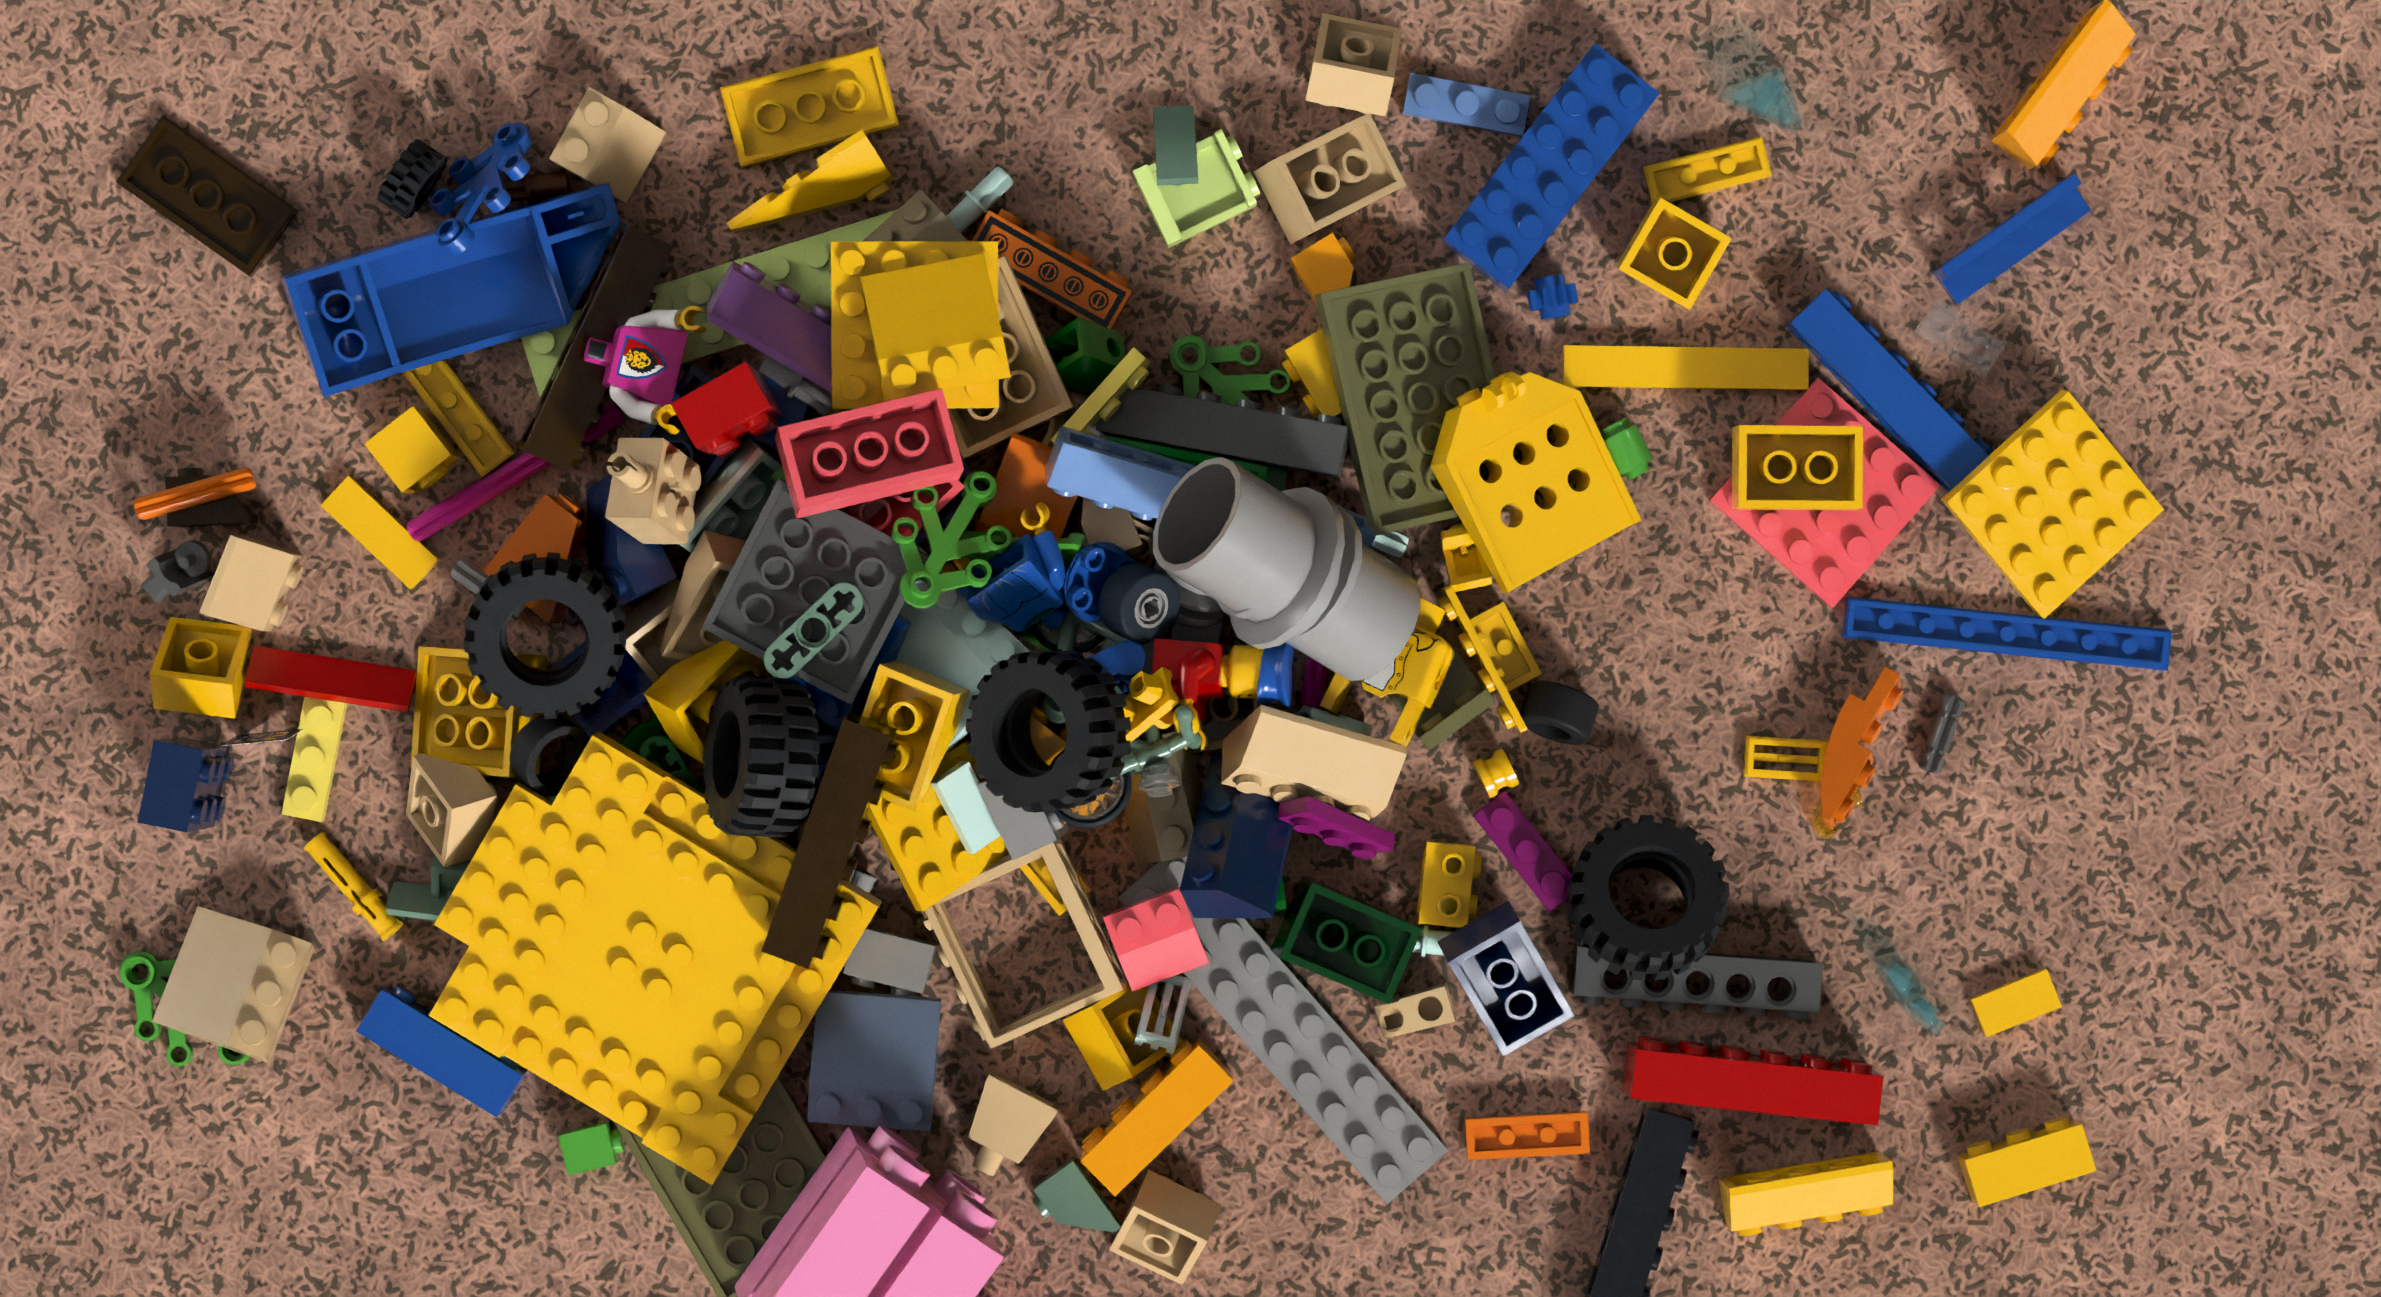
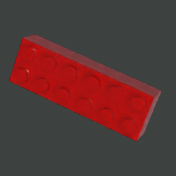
[1622,1036,1884,1126]

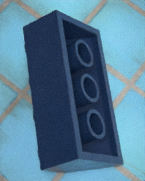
[1180,754,1293,918]

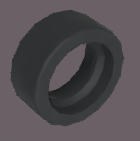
[510,714,590,796]

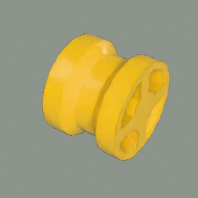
[1472,748,1519,798]

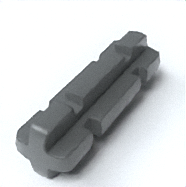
[1919,694,1965,774]

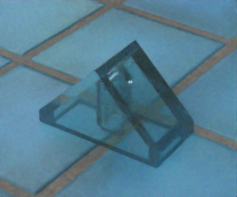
[1720,67,1802,133]

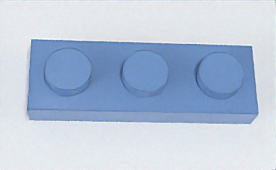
[1402,73,1531,138]

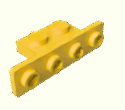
[1438,584,1542,733]

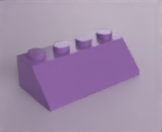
[707,261,832,393]

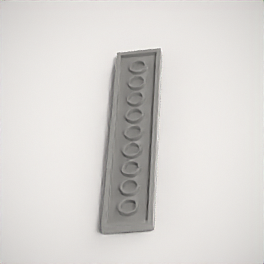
[1117,856,1449,1204]

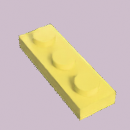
[1051,347,1151,443]
[281,697,347,822]

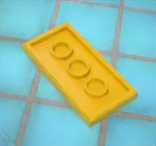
[720,46,900,168]

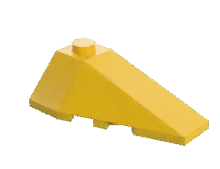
[727,129,894,234]

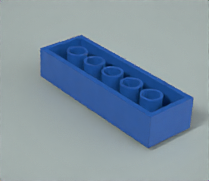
[1441,43,1660,292]

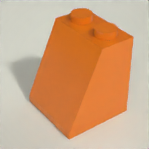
[483,493,587,624]

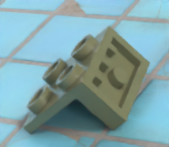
[1388,637,1495,751]

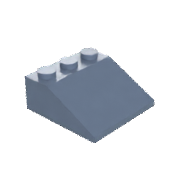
[807,990,941,1131]

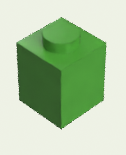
[558,1120,625,1175]

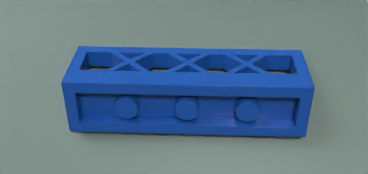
[1932,174,2091,305]

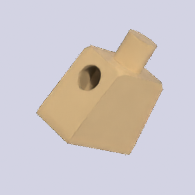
[968,1071,1059,1176]

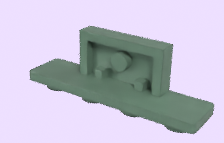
[386,856,470,921]

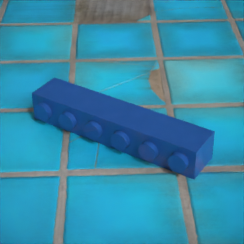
[1785,289,1993,492]

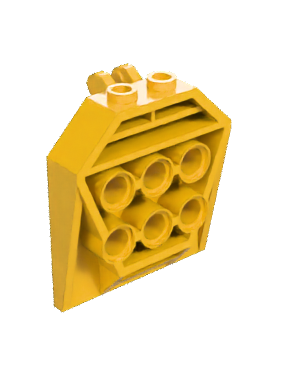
[1430,370,1642,593]

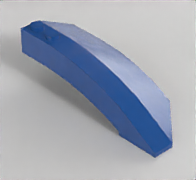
[280,183,621,397]

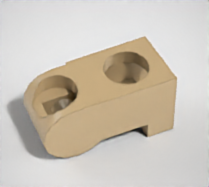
[1374,982,1456,1038]

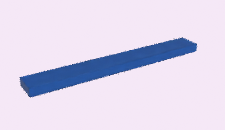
[1842,597,2172,671]

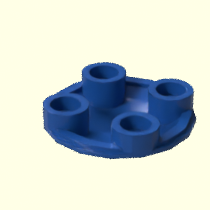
[1063,541,1137,622]

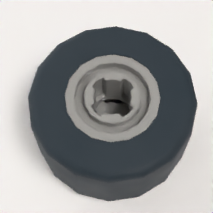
[1099,563,1180,644]

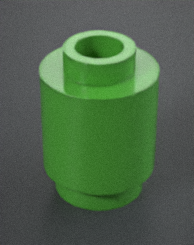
[1600,417,1654,481]

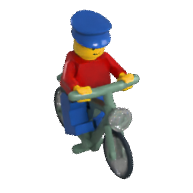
[1030,591,1294,828]

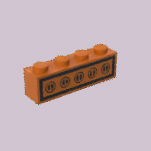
[972,209,1132,330]

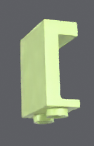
[1133,129,1260,248]

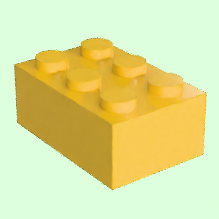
[1732,425,1863,510]

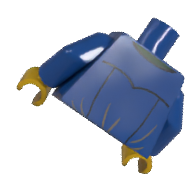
[942,502,1067,631]

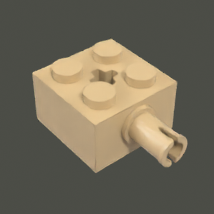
[605,438,701,545]

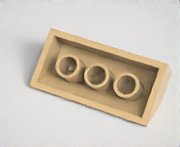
[1221,705,1407,823]

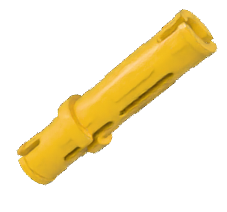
[303,831,404,941]

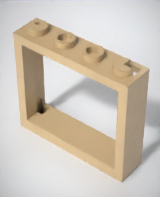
[921,838,1128,1049]

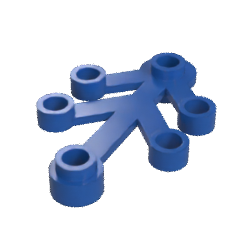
[429,122,532,256]

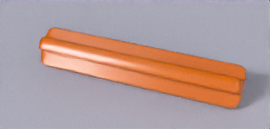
[134,467,256,520]

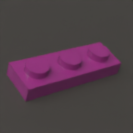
[1472,790,1572,912]
[1277,796,1395,859]

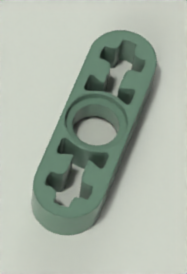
[764,582,864,679]

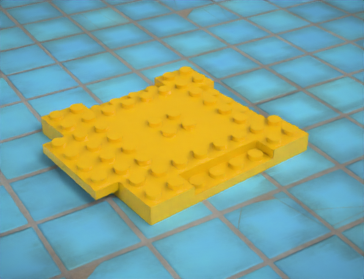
[429,731,882,1185]

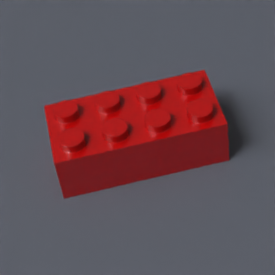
[671,362,784,458]

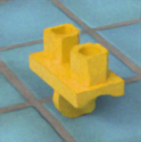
[1123,667,1179,743]

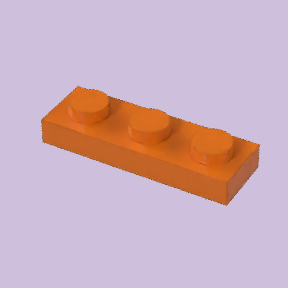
[1464,1111,1590,1160]

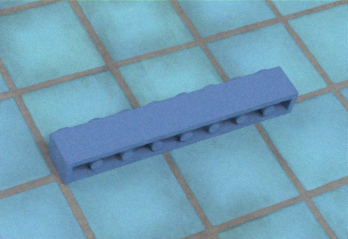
[1045,426,1376,548]

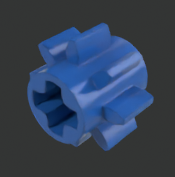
[1527,274,1579,320]

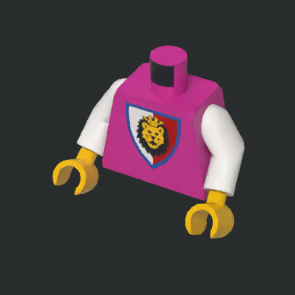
[584,306,707,434]

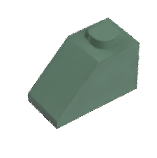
[1032,1156,1121,1232]

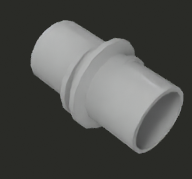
[1153,457,1420,681]

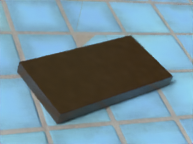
[116,115,299,277]

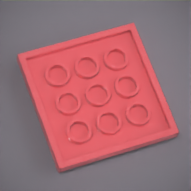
[1709,377,1941,608]

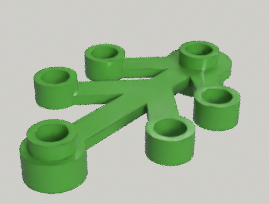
[1170,335,1290,406]
[891,471,1011,608]
[120,951,250,1067]

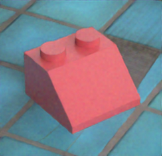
[1103,886,1209,992]

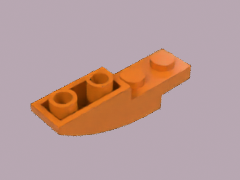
[1821,667,1904,830]

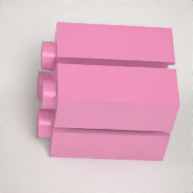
[734,1125,1004,1297]

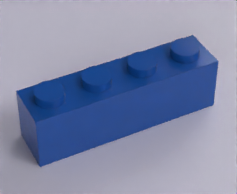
[356,985,528,1117]

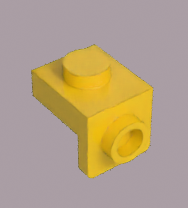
[1440,524,1492,592]

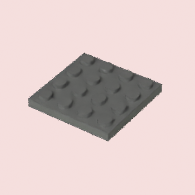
[702,478,929,705]

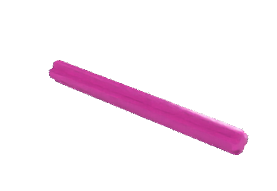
[406,402,624,542]

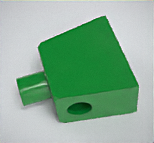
[1044,317,1126,393]

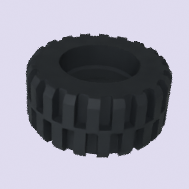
[464,552,627,719]
[966,649,1131,813]
[703,676,820,838]
[1566,815,1729,981]

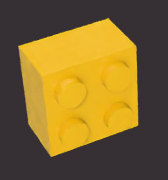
[1616,195,1732,310]

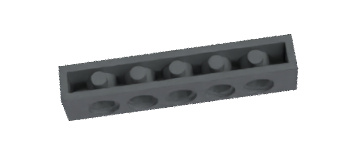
[1570,944,1823,1019]

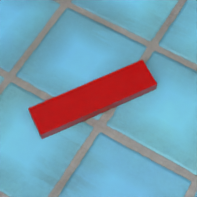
[244,645,417,713]

